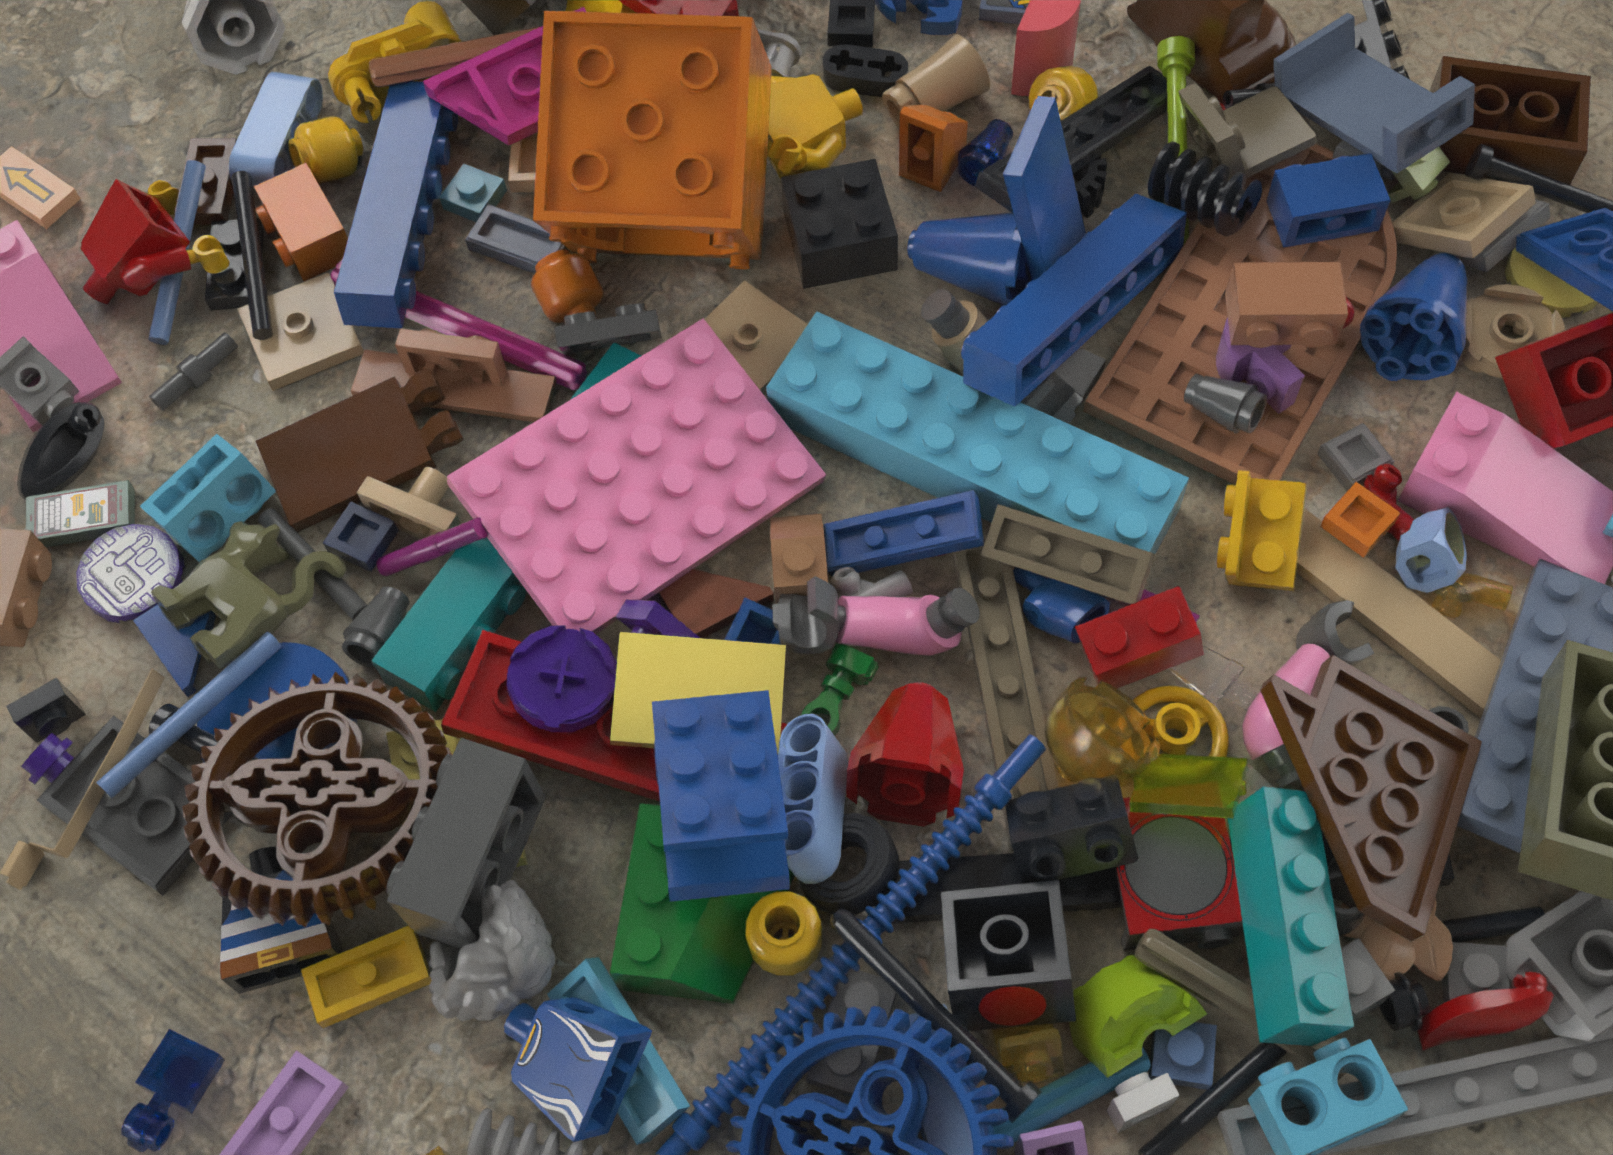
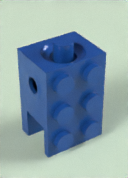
[652,690,790,902]

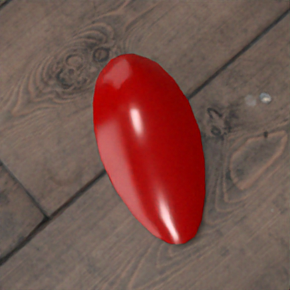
[1417,972,1554,1051]

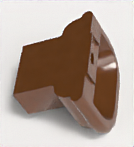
[1127,0,1296,103]

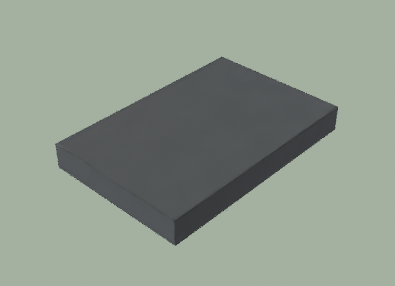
[37,715,233,896]

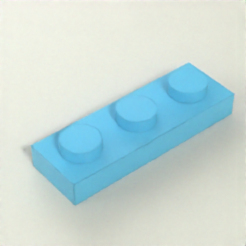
[547,957,691,1145]

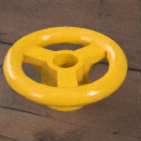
[1117,686,1229,790]

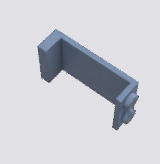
[1273,13,1475,174]

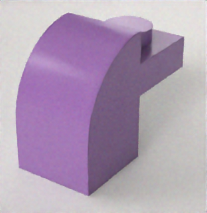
[1216,317,1305,414]

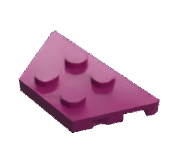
[423,7,587,146]

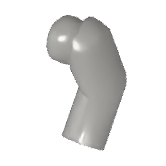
[831,567,913,599]

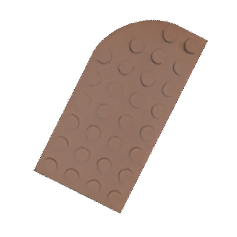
[1083,144,1397,485]

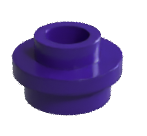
[21,733,74,785]

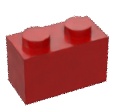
[1075,586,1204,695]

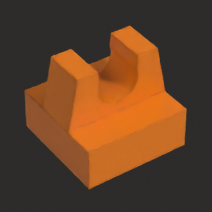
[1320,482,1400,558]

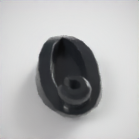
[17,402,105,500]

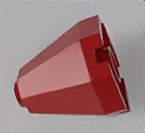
[846,682,964,827]

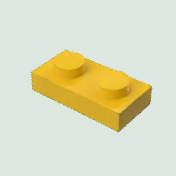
[301,925,432,1028]

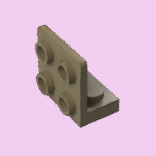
[1178,83,1317,182]

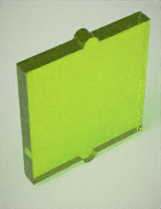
[1129,753,1248,818]

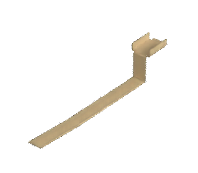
[0,668,165,890]

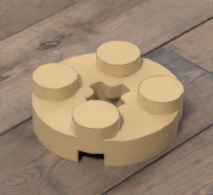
[1462,284,1565,379]

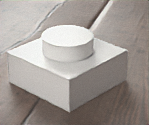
[1107,1072,1179,1133]

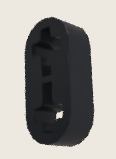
[823,45,908,97]

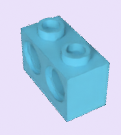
[140,434,276,562]
[1247,1038,1408,1155]

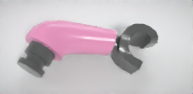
[772,576,980,656]
[1242,600,1375,788]

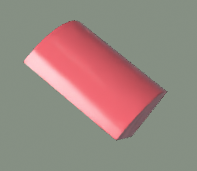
[1011,0,1081,96]

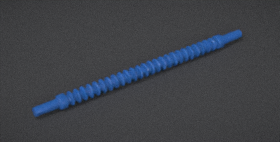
[655,734,1046,1155]

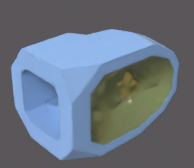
[1395,507,1467,593]

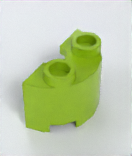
[1069,955,1207,1078]

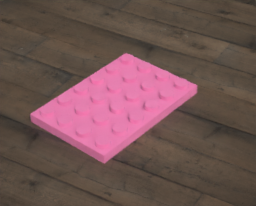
[447,318,826,634]

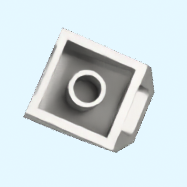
[1506,891,1613,1041]

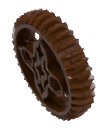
[182,672,451,928]

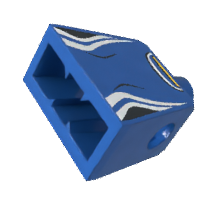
[504,997,652,1142]

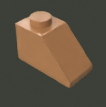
[770,514,828,604]

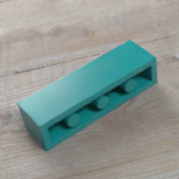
[1227,786,1354,1046]

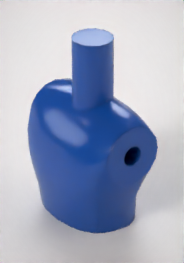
[1013,567,1110,644]

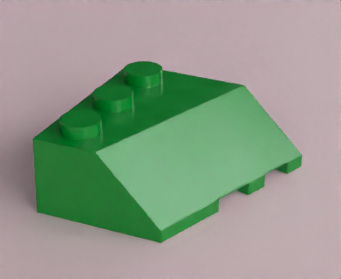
[610,803,795,1004]

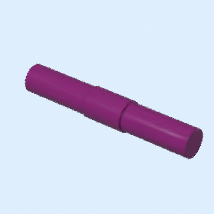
[377,517,488,577]

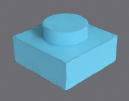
[440,163,507,222]

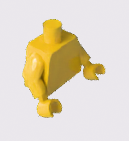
[767,74,863,180]

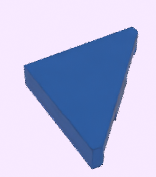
[133,604,216,697]

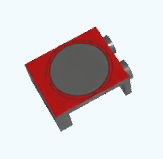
[1115,787,1243,951]

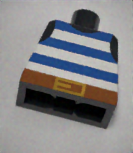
[220,847,344,994]

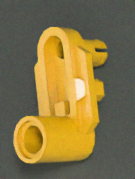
[328,1,462,123]

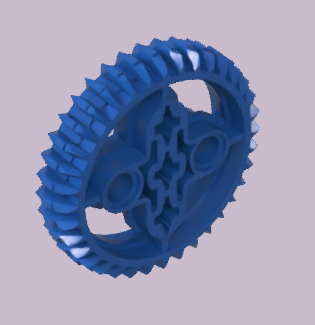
[725,1006,1014,1155]

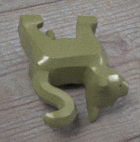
[151,521,346,669]

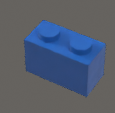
[1266,153,1390,248]

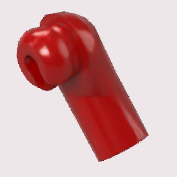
[1364,464,1415,541]

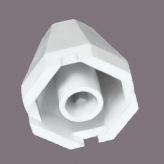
[182,0,286,75]

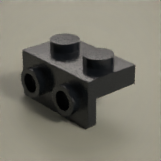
[1005,774,1138,884]

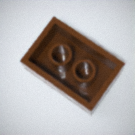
[1430,56,1591,185]

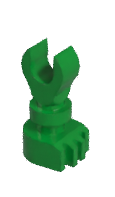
[801,643,879,736]

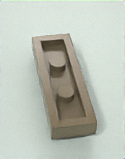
[981,504,1155,604]

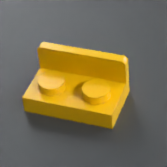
[1217,470,1307,591]

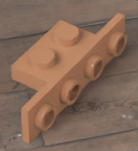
[350,328,557,422]

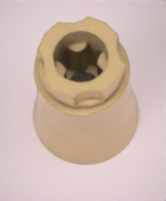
[882,34,990,127]

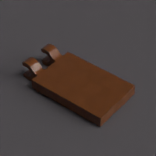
[256,369,464,533]

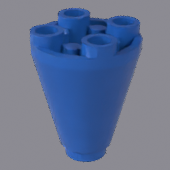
[1360,253,1467,381]

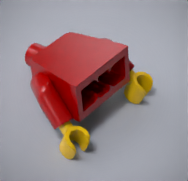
[81,179,229,304]

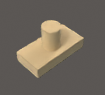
[357,467,461,553]

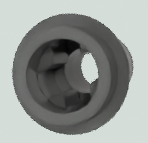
[1184,373,1267,434]
[342,586,410,668]

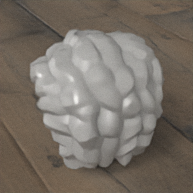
[429,880,555,1022]

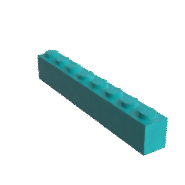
[372,342,641,712]

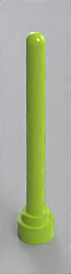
[1157,36,1195,246]

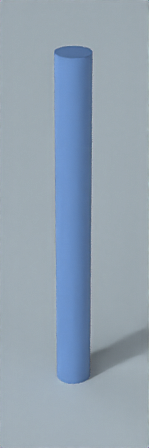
[148,160,206,345]
[96,631,282,798]

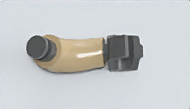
[921,289,1084,424]

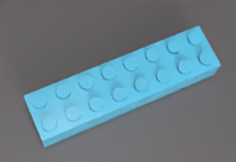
[766,311,1189,554]

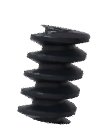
[1148,141,1262,237]

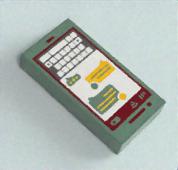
[26,480,135,547]

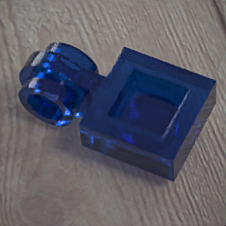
[121,1029,225,1152]

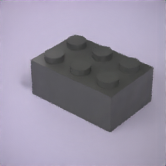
[387,738,546,949]

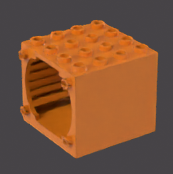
[533,11,772,270]

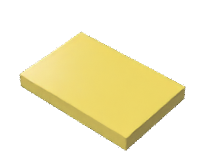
[610,632,786,755]

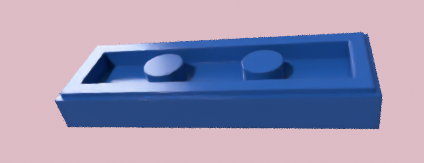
[823,490,984,576]

